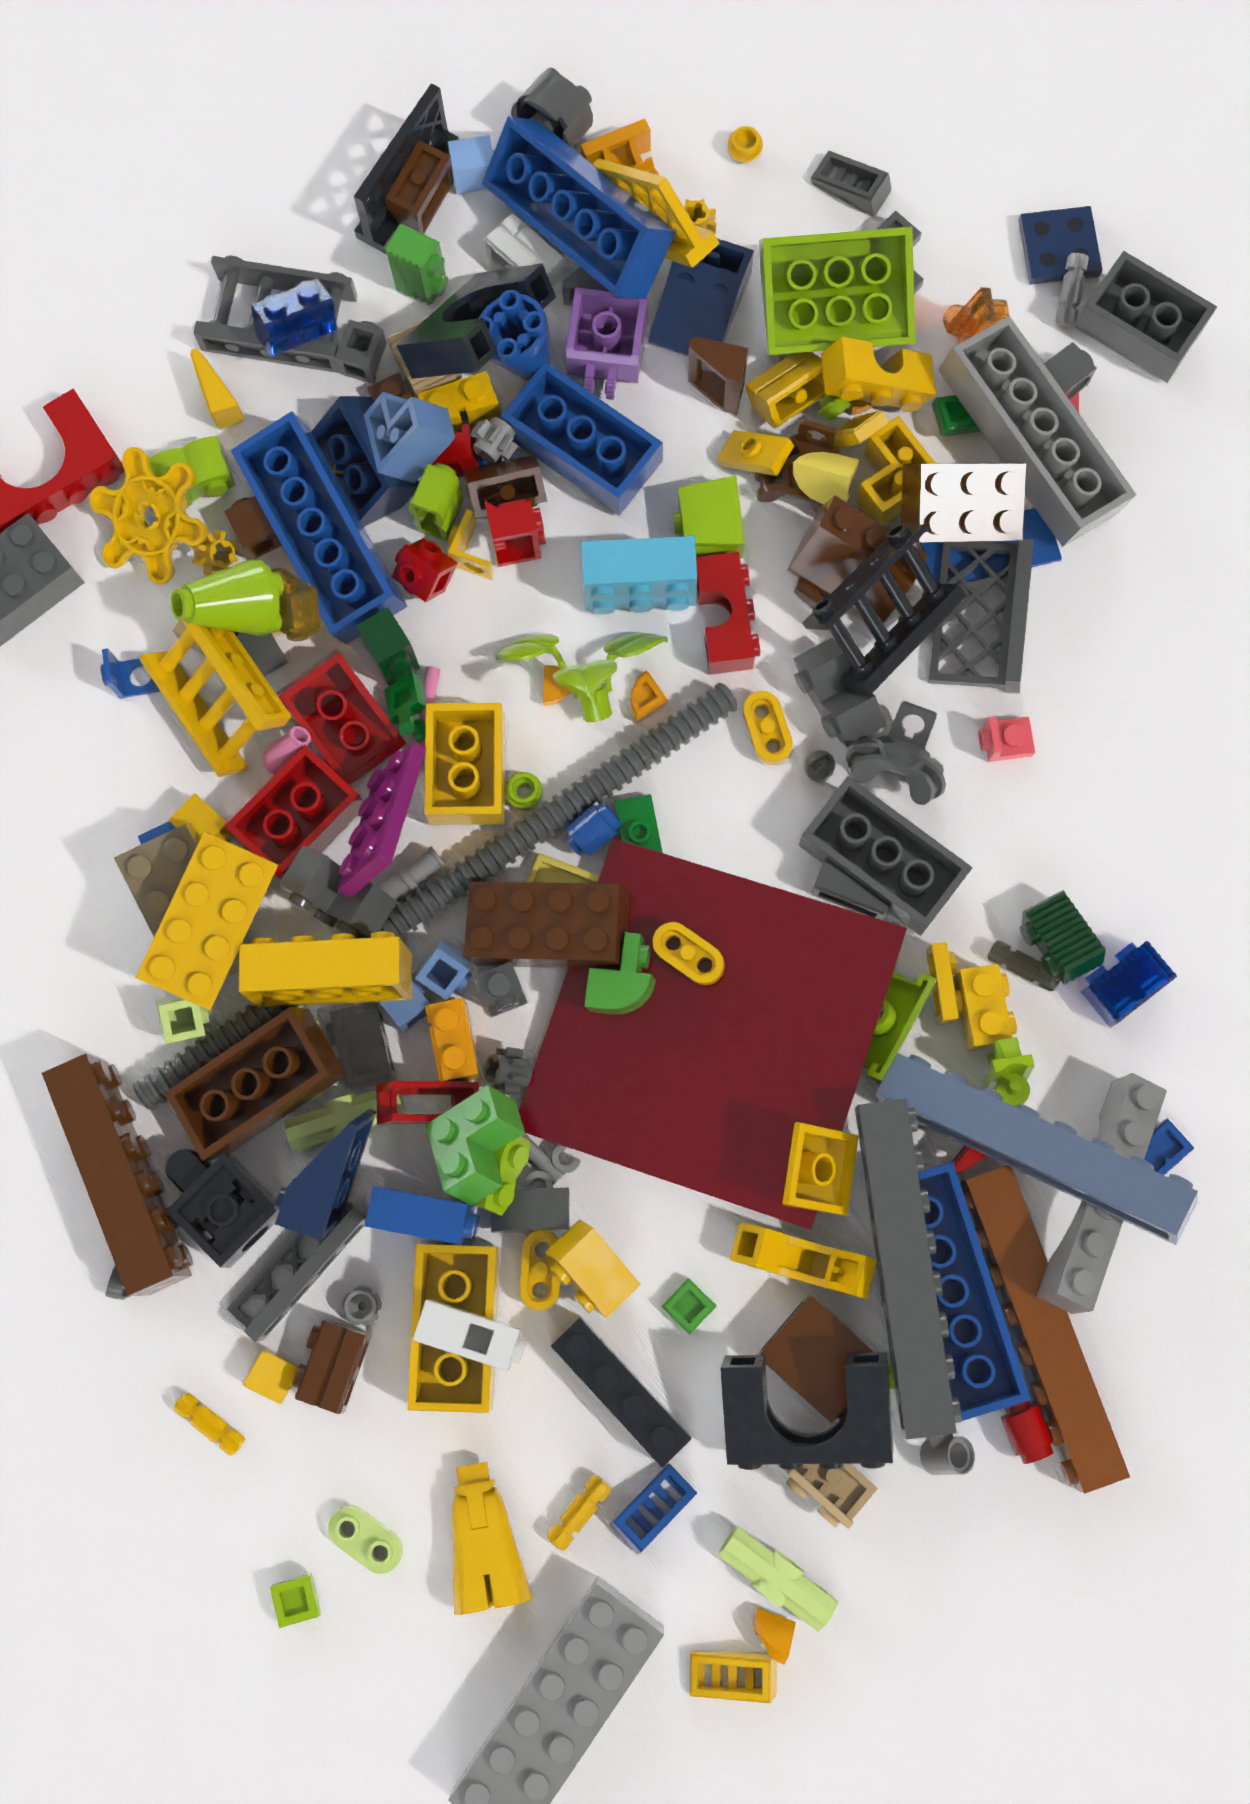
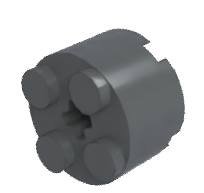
[511,67,593,149]

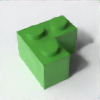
[425,1085,525,1205]

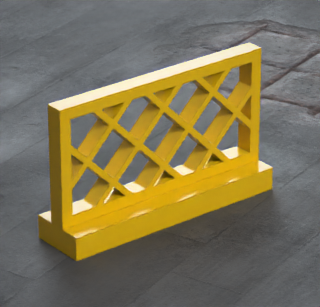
[593,158,720,268]

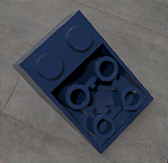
[648,238,754,356]

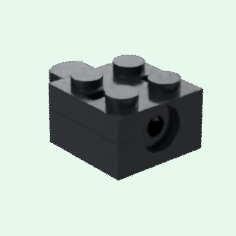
[165,1149,279,1268]

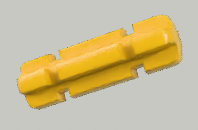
[173,1393,245,1456]
[547,1475,611,1551]

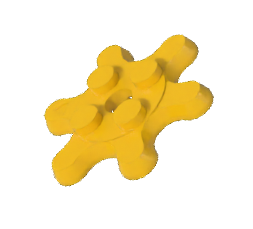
[89,447,208,585]

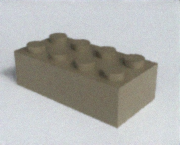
[114,823,252,978]

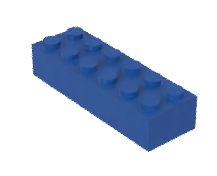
[482,116,676,299]
[230,411,408,645]
[918,1162,1031,1421]

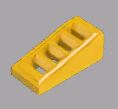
[190,348,244,429]
[690,1651,777,1704]

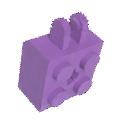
[566,287,648,400]

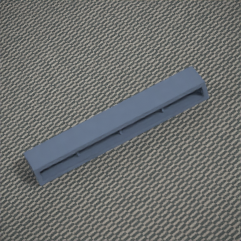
[876,1053,1198,1246]

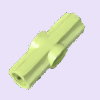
[284,1089,406,1153]
[718,1525,839,1632]

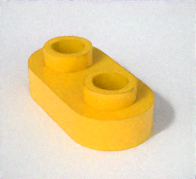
[743,691,793,765]
[653,922,725,985]
[520,1230,561,1311]

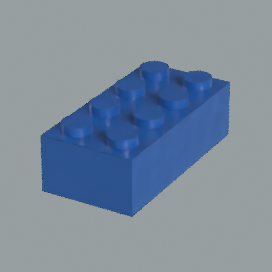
[500,362,663,516]

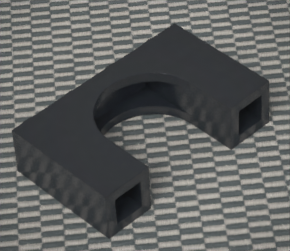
[396,263,556,379]
[720,1352,894,1470]

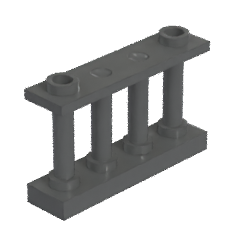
[193,255,358,373]

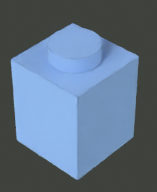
[448,135,494,194]

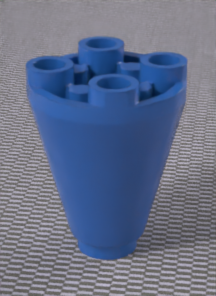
[478,290,552,382]

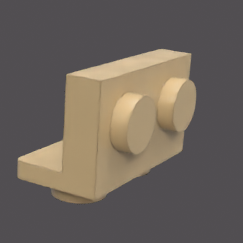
[784,1431,878,1529]

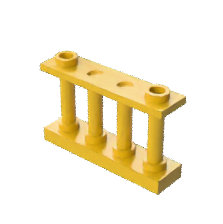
[139,620,291,777]

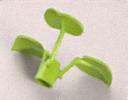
[495,633,668,722]

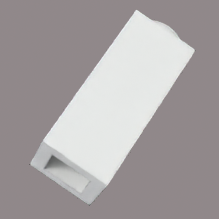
[413,1299,527,1371]

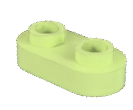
[328,1505,403,1574]

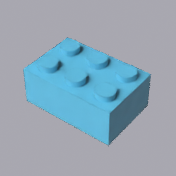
[581,536,697,615]

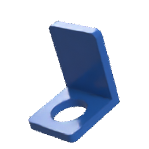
[100,648,160,699]

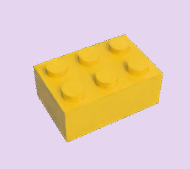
[424,703,505,825]

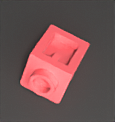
[978,716,1036,762]

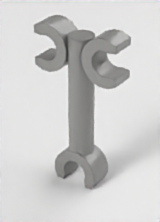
[521,1133,581,1188]

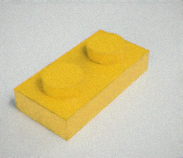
[925,942,963,1025]

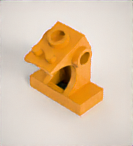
[580,118,659,175]

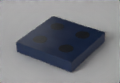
[1018,206,1103,285]

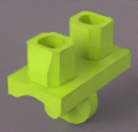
[983,1037,1035,1107]

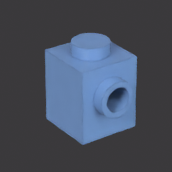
[415,938,472,1001]
[379,972,430,1033]

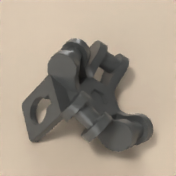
[846,701,946,805]

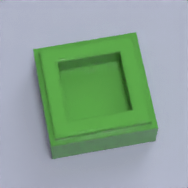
[661,1278,717,1335]

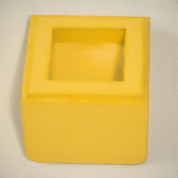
[242,1348,299,1404]

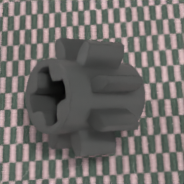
[484,1047,532,1095]

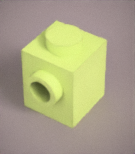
[156,996,210,1044]

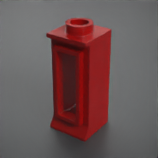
[376,1081,479,1125]

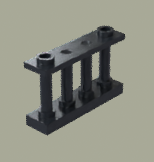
[802,523,966,695]

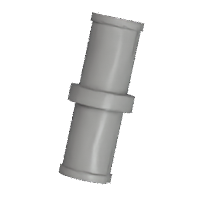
[379,846,446,901]

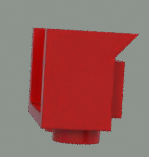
[484,499,546,567]

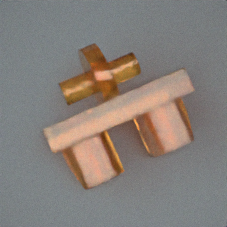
[943,287,1009,345]

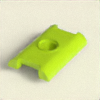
[863,972,937,1083]

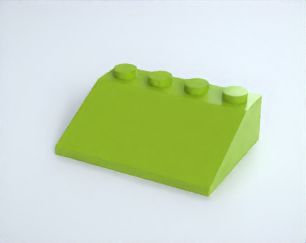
[759,227,916,355]

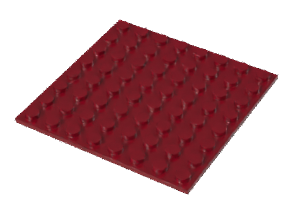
[519,838,907,1230]

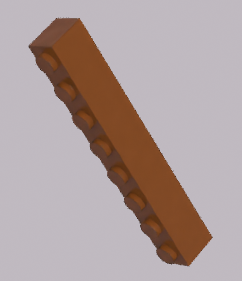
[960,1165,1130,1494]

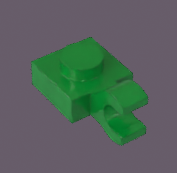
[384,672,427,743]

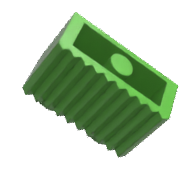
[385,224,448,305]

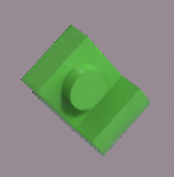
[584,932,656,1014]

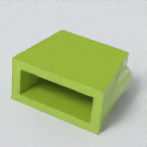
[673,475,745,558]

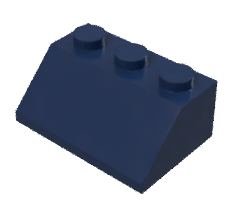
[311,396,419,527]

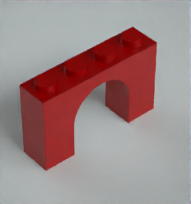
[0,388,125,534]

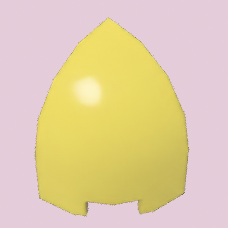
[793,452,859,504]

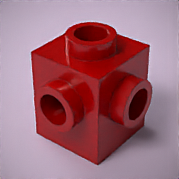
[391,538,458,602]

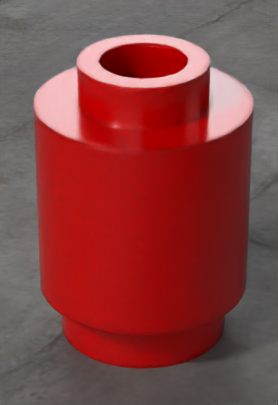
[1000,1401,1054,1464]

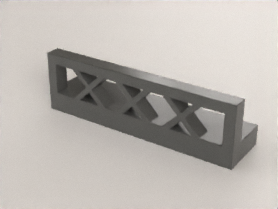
[227,1201,366,1342]

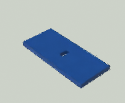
[920,508,1062,584]

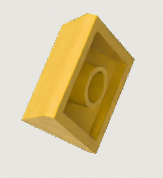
[783,1122,859,1216]

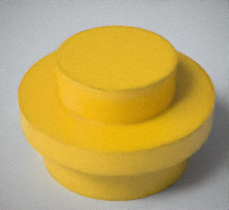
[728,126,763,163]

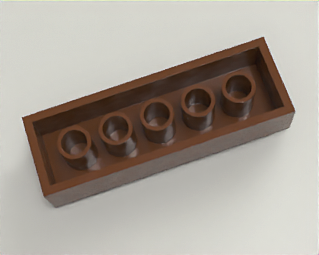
[41,1053,193,1296]

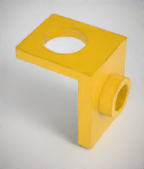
[448,509,494,580]

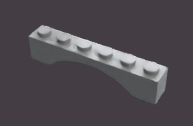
[1036,1073,1167,1314]

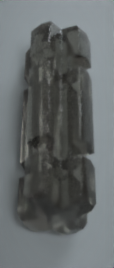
[987,940,1060,991]

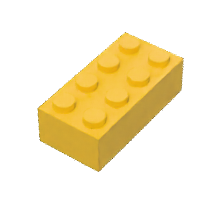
[135,831,278,1010]
[239,932,413,1008]
[407,1244,500,1413]

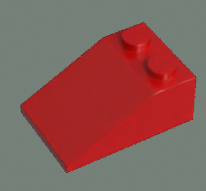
[276,648,407,785]

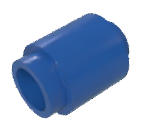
[565,801,622,857]

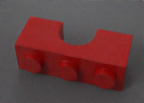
[696,552,760,675]

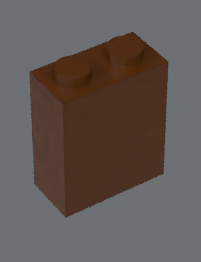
[756,1295,874,1424]

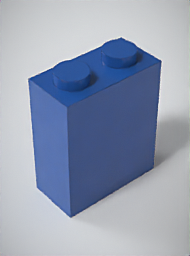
[364,1186,480,1246]

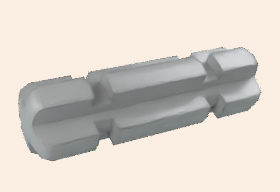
[1055,253,1089,327]

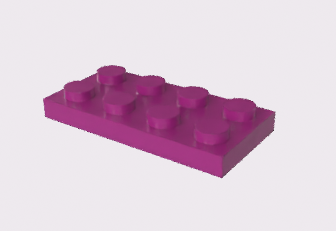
[337,741,426,898]

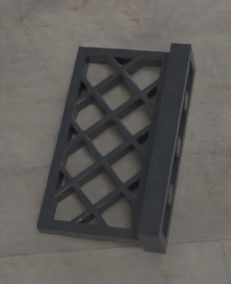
[353,83,459,254]

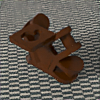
[754,419,849,513]

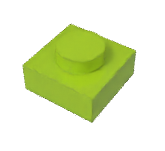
[270,1573,322,1628]

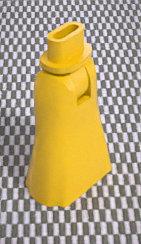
[452,1461,533,1615]

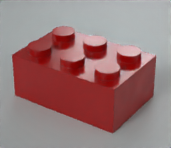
[224,745,363,881]

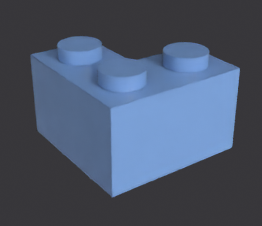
[364,392,455,483]

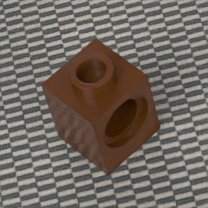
[224,496,282,560]

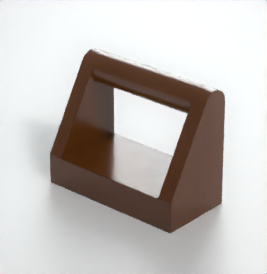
[385,140,453,234]
[688,337,749,415]

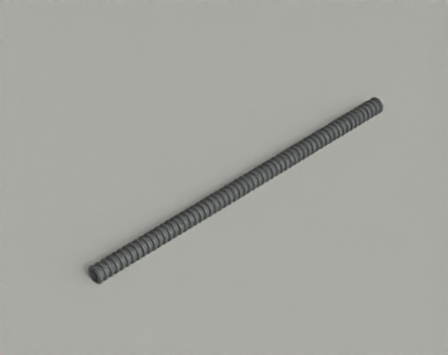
[133,682,738,1111]

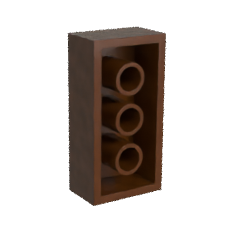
[463,882,630,969]
[165,1007,347,1161]

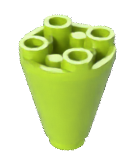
[170,559,284,636]

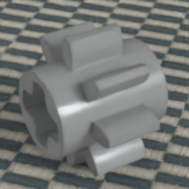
[470,417,518,464]

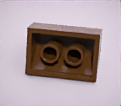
[787,495,928,624]

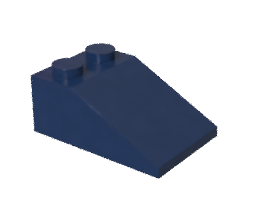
[274,1108,377,1241]

